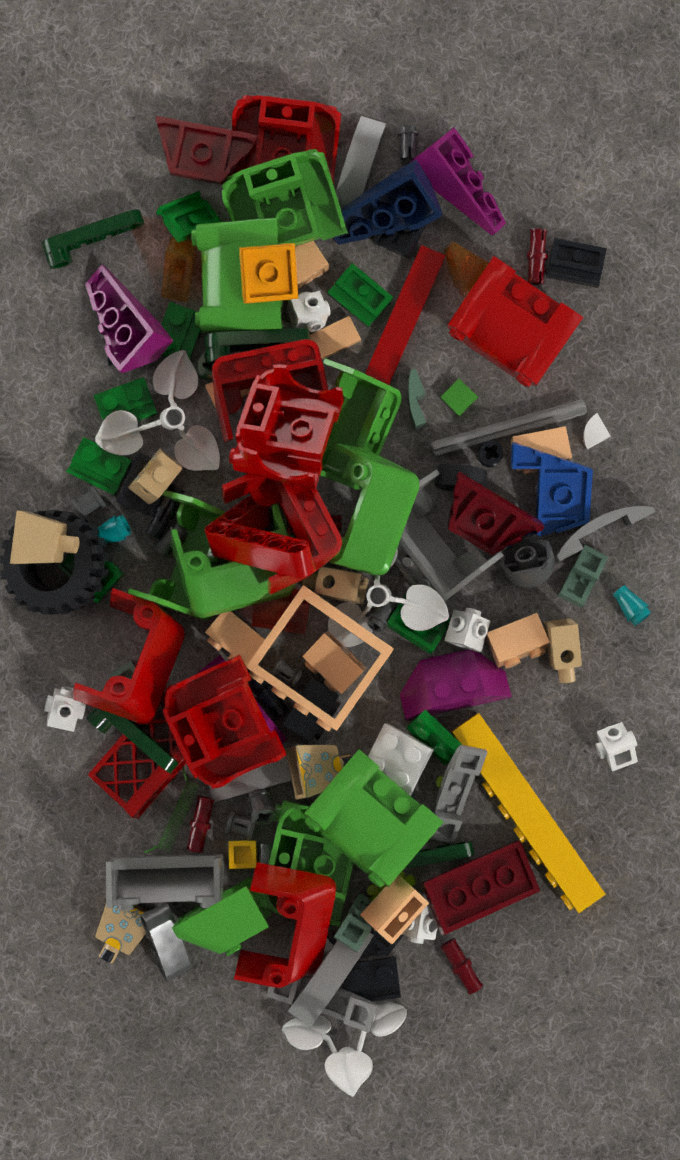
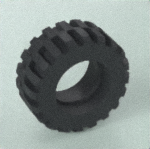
[0,510,110,615]

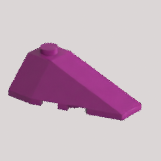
[410,127,506,236]
[85,264,173,373]

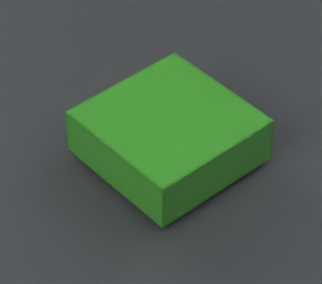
[440,379,478,417]

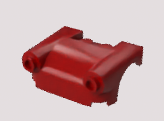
[232,95,342,184]
[447,256,584,388]
[229,365,344,490]
[163,654,287,789]

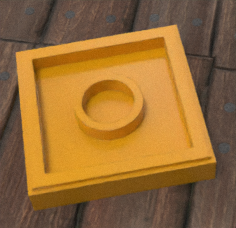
[239,243,298,304]

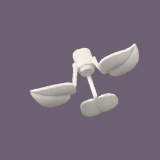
[95,350,220,471]
[328,550,449,647]
[282,1001,407,1097]

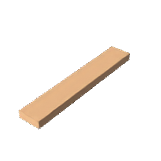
[205,316,361,408]

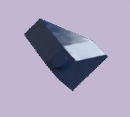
[333,159,443,245]

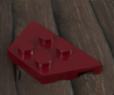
[156,116,258,185]
[447,472,544,555]

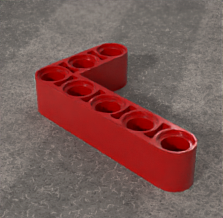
[205,496,315,578]

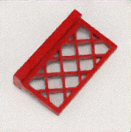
[88,696,186,819]

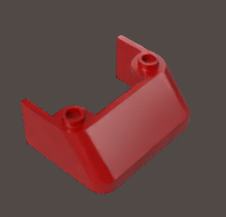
[212,339,328,443]
[222,474,342,595]
[73,588,185,724]
[234,862,337,988]

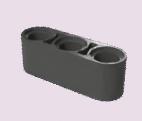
[140,902,192,982]

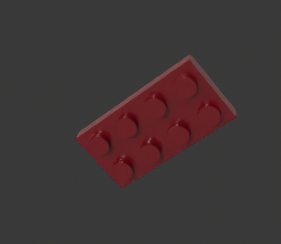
[421,840,540,935]

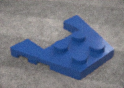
[508,442,593,547]

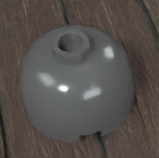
[499,534,555,588]

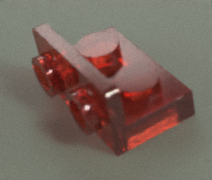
[251,589,310,634]

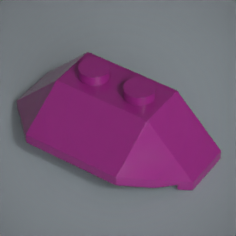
[400,649,512,721]

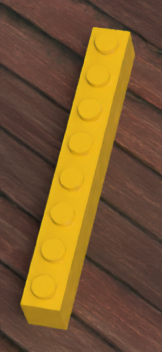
[451,713,606,913]

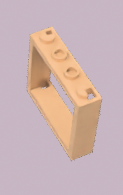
[246,585,394,731]

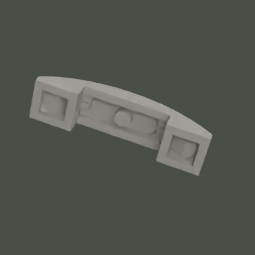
[336,116,386,209]
[555,506,656,563]
[430,745,487,844]
[209,755,292,802]
[288,932,374,1028]
[267,977,378,1033]

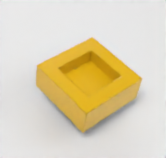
[228,840,257,869]

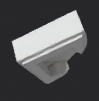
[583,413,610,450]

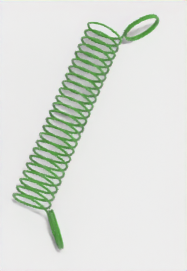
[144,767,199,853]

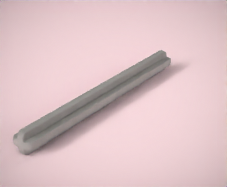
[431,399,587,457]

